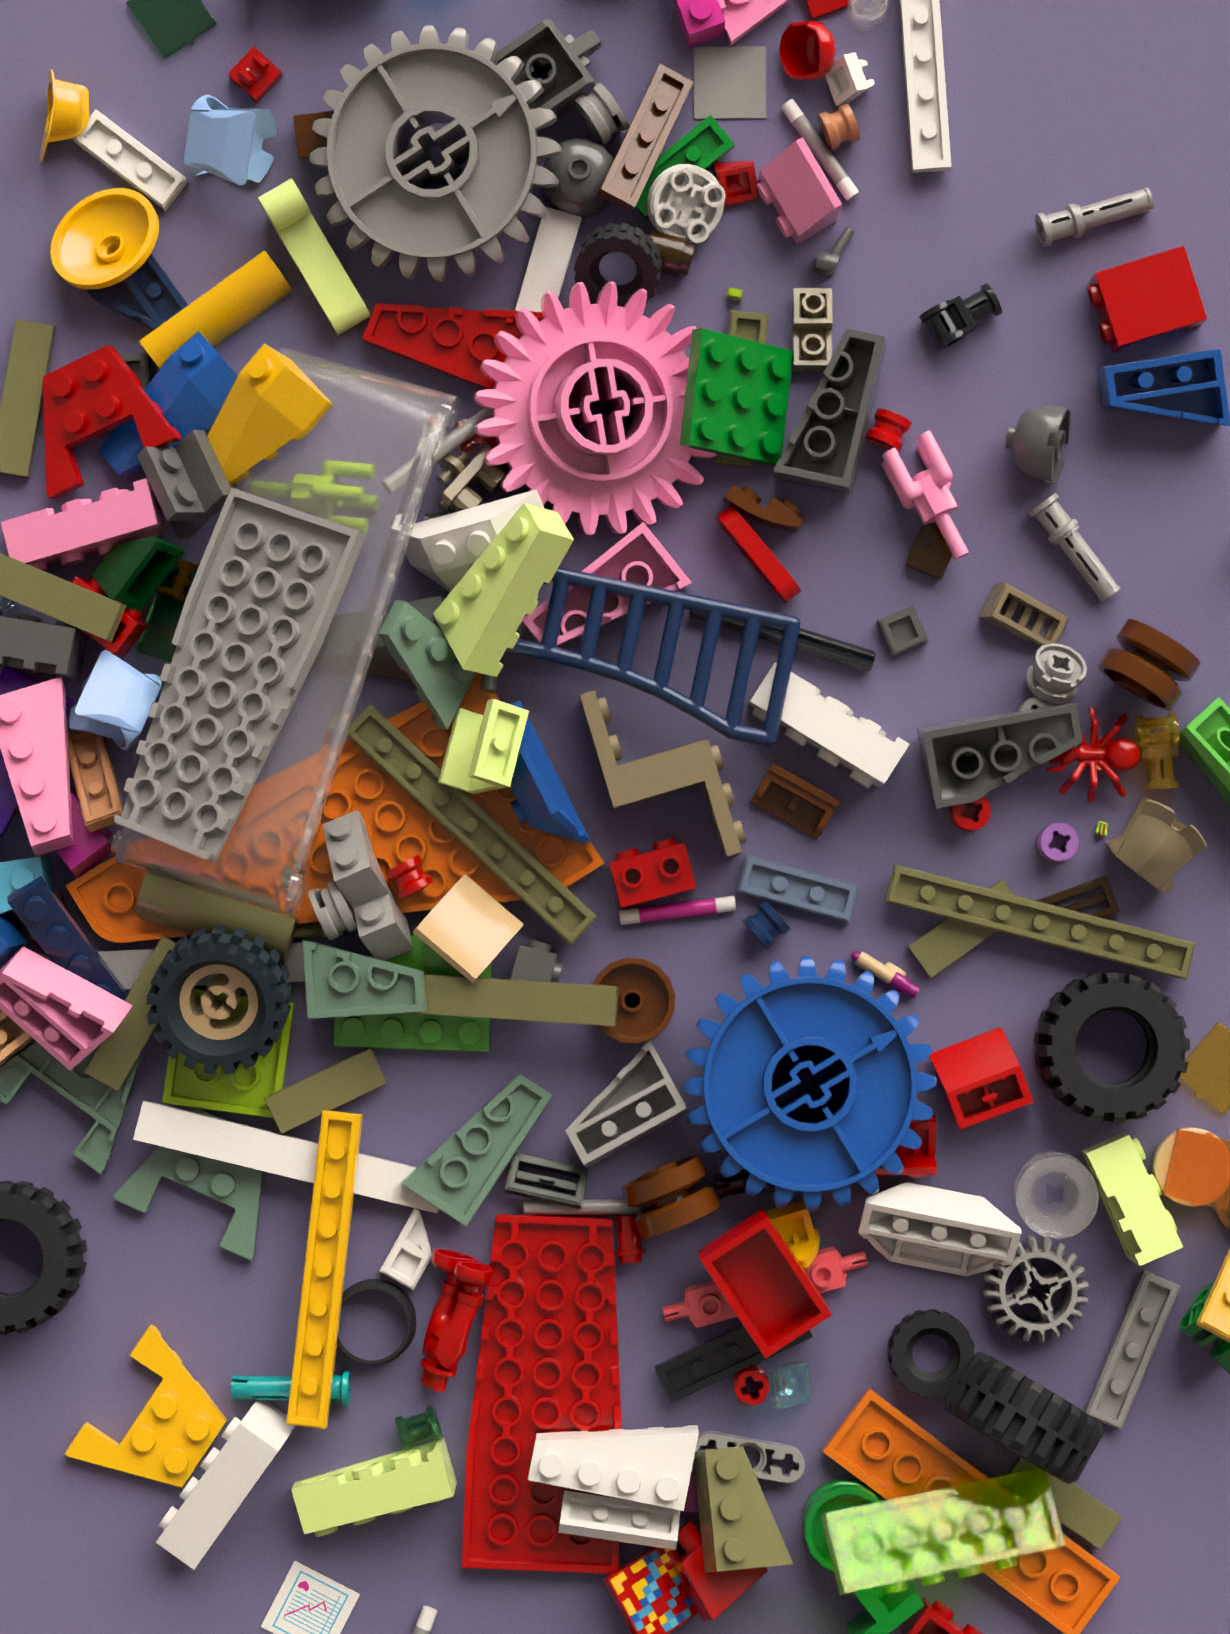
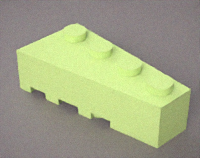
[433,503,574,677]
[291,1438,457,1537]

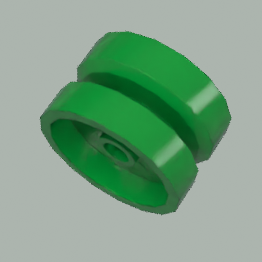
[802,1478,891,1574]

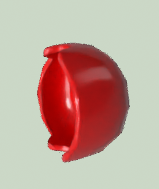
[779,21,836,80]

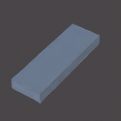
[737,854,860,923]

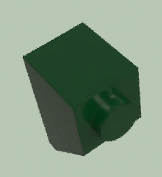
[92,536,185,612]

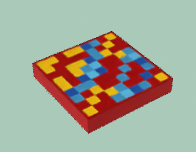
[603,1547,698,1634]

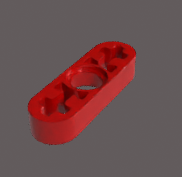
[716,505,801,604]

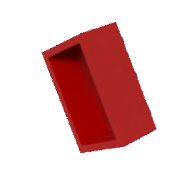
[698,1208,832,1359]

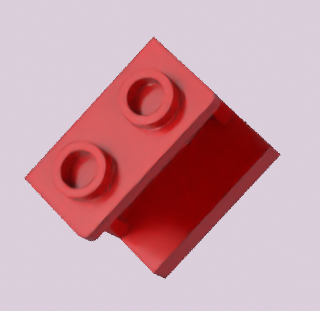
[1087,246,1207,353]

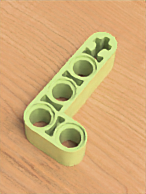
[258,178,371,335]

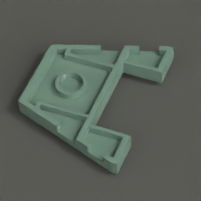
[0,1042,142,1174]
[113,1107,264,1261]

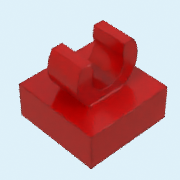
[228,46,283,104]

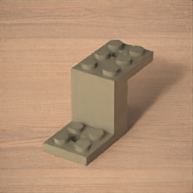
[580,690,747,858]

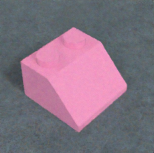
[756,137,842,245]

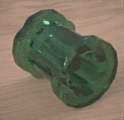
[395,1405,443,1451]

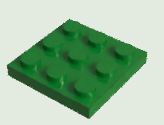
[680,328,793,466]

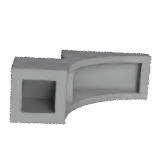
[322,810,414,961]

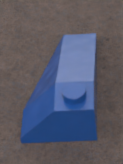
[98,331,238,478]

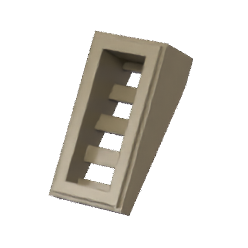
[979,582,1069,647]

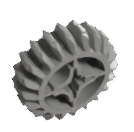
[983,1236,1089,1343]

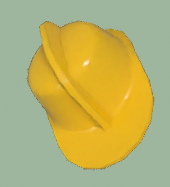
[40,69,90,163]

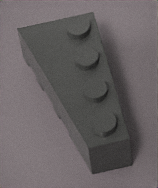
[773,328,886,495]

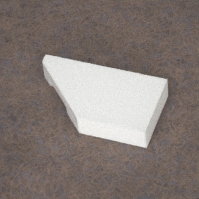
[380,1208,432,1290]

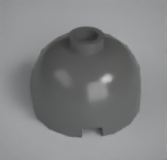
[543,138,613,218]
[1005,405,1071,483]

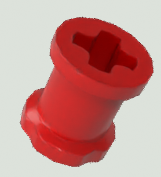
[733,1365,770,1406]

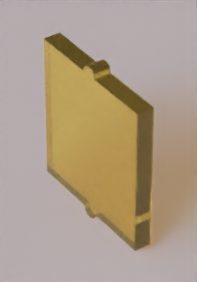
[1179,1022,1230,1115]

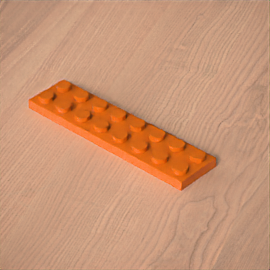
[822,1387,1121,1634]

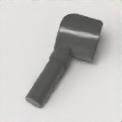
[814,227,854,276]

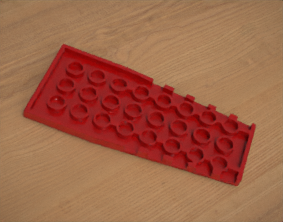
[462,1213,622,1574]

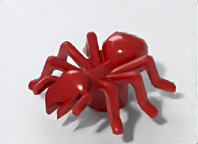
[1046,707,1140,803]

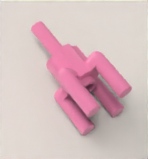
[881,431,969,560]

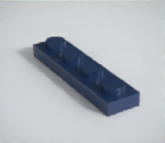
[7,876,128,1000]

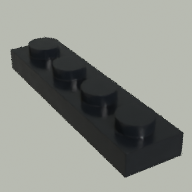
[655,1324,813,1403]

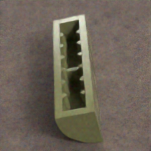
[136,872,299,964]

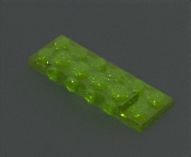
[821,1468,1066,1595]

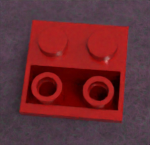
[929,1027,1034,1130]

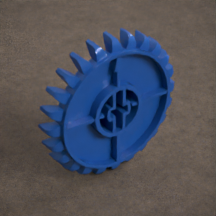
[682,956,937,1212]

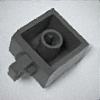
[493,18,602,118]

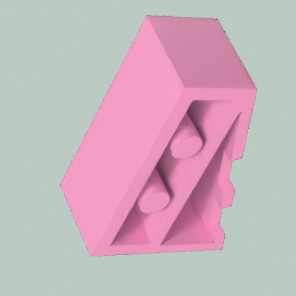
[0,947,133,1071]

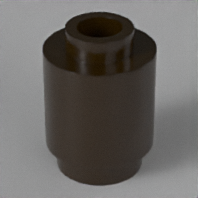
[650,229,696,277]

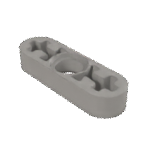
[695,1431,805,1483]

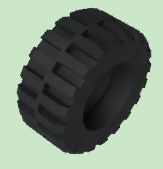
[1034,972,1190,1123]
[0,1181,87,1335]
[945,1351,1103,1484]

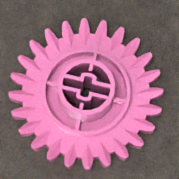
[473,281,717,535]

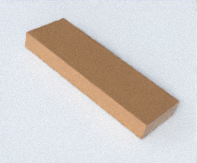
[68,730,124,833]

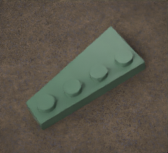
[400,1073,553,1226]

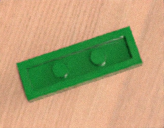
[635,115,735,220]

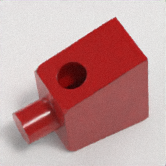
[673,1520,769,1621]

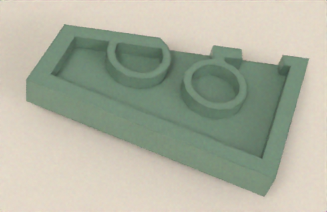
[378,600,476,730]

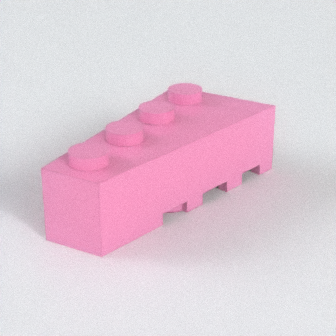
[0,677,74,856]

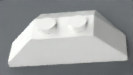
[396,489,544,592]
[858,1182,1021,1276]

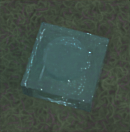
[768,1361,811,1410]

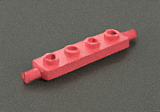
[662,1246,868,1328]

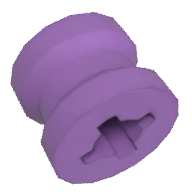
[1036,822,1079,862]

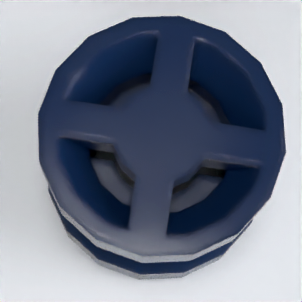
[742,901,791,950]

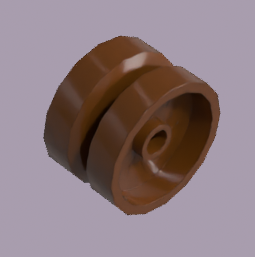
[1098,619,1201,711]
[593,957,675,1043]
[621,1154,720,1239]

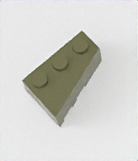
[694,1446,793,1573]

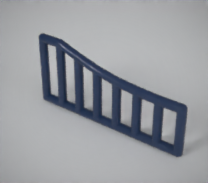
[505,567,801,747]

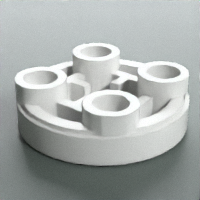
[647,164,726,243]

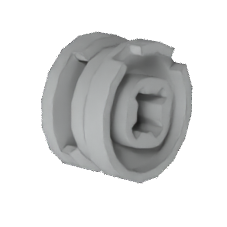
[573,82,629,145]
[1025,643,1087,704]
[308,880,358,941]

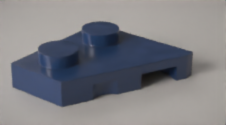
[87,254,188,330]

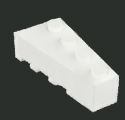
[748,662,910,789]
[156,1400,296,1570]
[528,1425,699,1511]

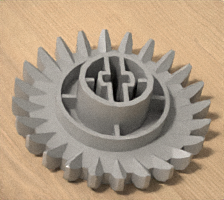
[309,25,562,283]

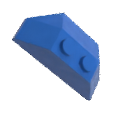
[503,700,591,845]

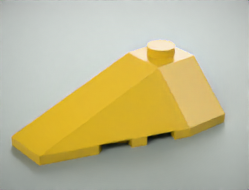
[207,343,333,487]

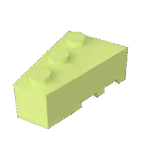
[1081,1133,1183,1266]

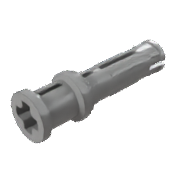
[1035,187,1154,248]
[1028,492,1121,602]

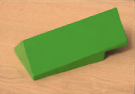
[1174,697,1230,807]

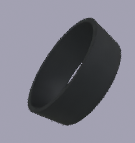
[337,1279,417,1365]

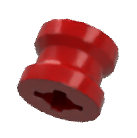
[865,408,912,453]
[949,796,991,831]
[385,855,434,901]

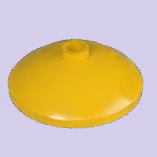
[50,188,159,289]

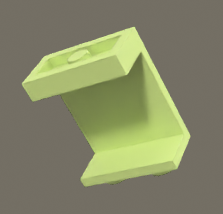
[438,699,529,794]

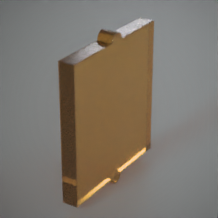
[1162,1128,1230,1210]

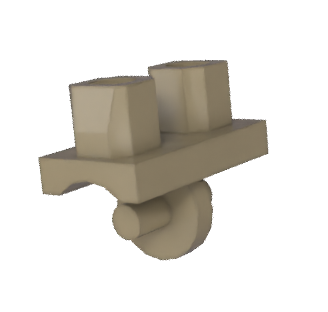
[437,445,506,513]

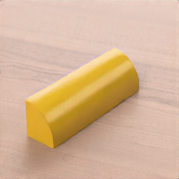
[139,250,292,369]

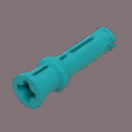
[231,1371,351,1407]

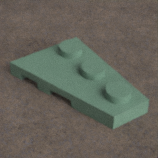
[303,940,427,1019]

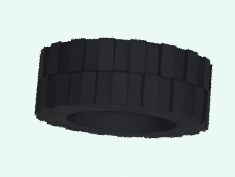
[574,223,662,307]
[887,1309,975,1399]

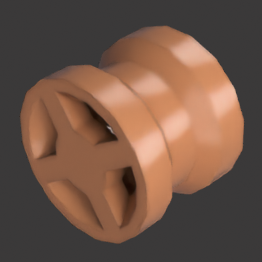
[818,103,861,151]

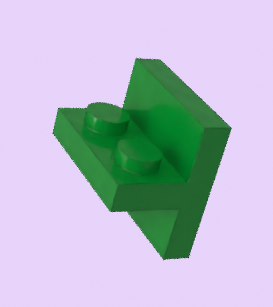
[846,1570,924,1634]

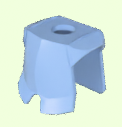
[183,95,277,185]
[69,650,162,751]

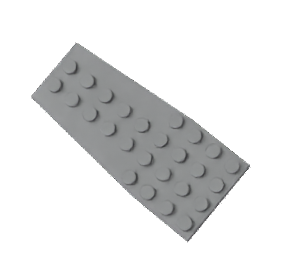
[114,488,366,862]

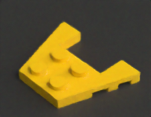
[64,1324,227,1488]

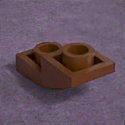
[723,484,804,532]

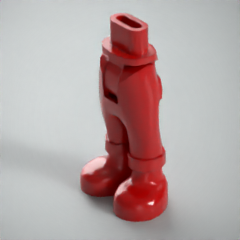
[420,1248,493,1392]

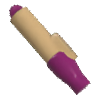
[851,951,920,998]

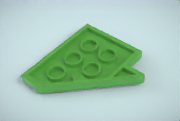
[334,933,492,1052]

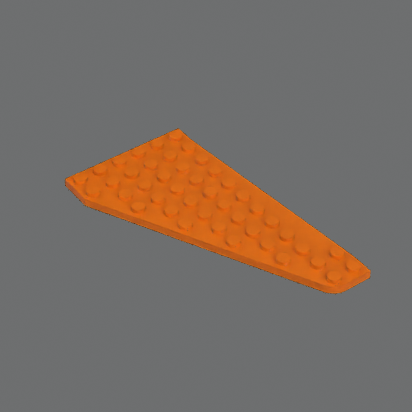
[65,672,604,943]

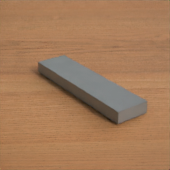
[1084,1269,1180,1430]

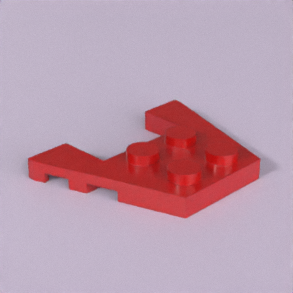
[42,345,182,499]

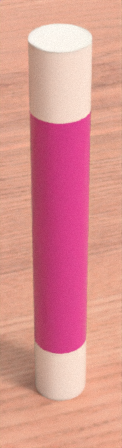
[619,896,736,925]

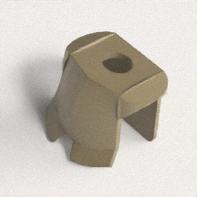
[1105,797,1207,893]

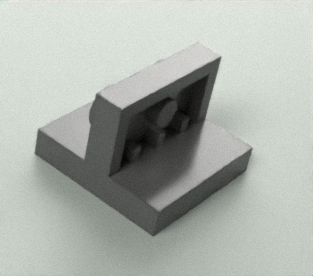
[137,430,231,538]

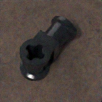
[919,283,1002,351]

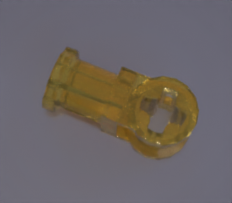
[1134,712,1179,790]

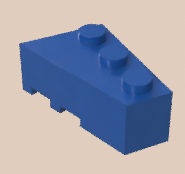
[1097,349,1230,426]

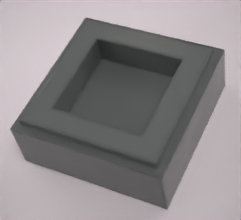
[877,606,929,657]

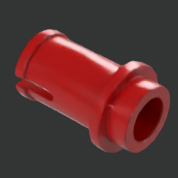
[615,1215,646,1263]

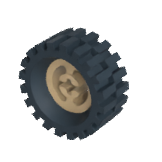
[146,925,292,1075]

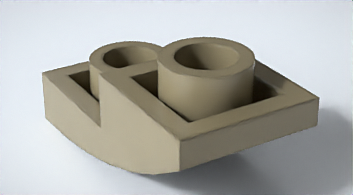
[793,288,833,372]

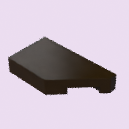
[905,522,952,580]

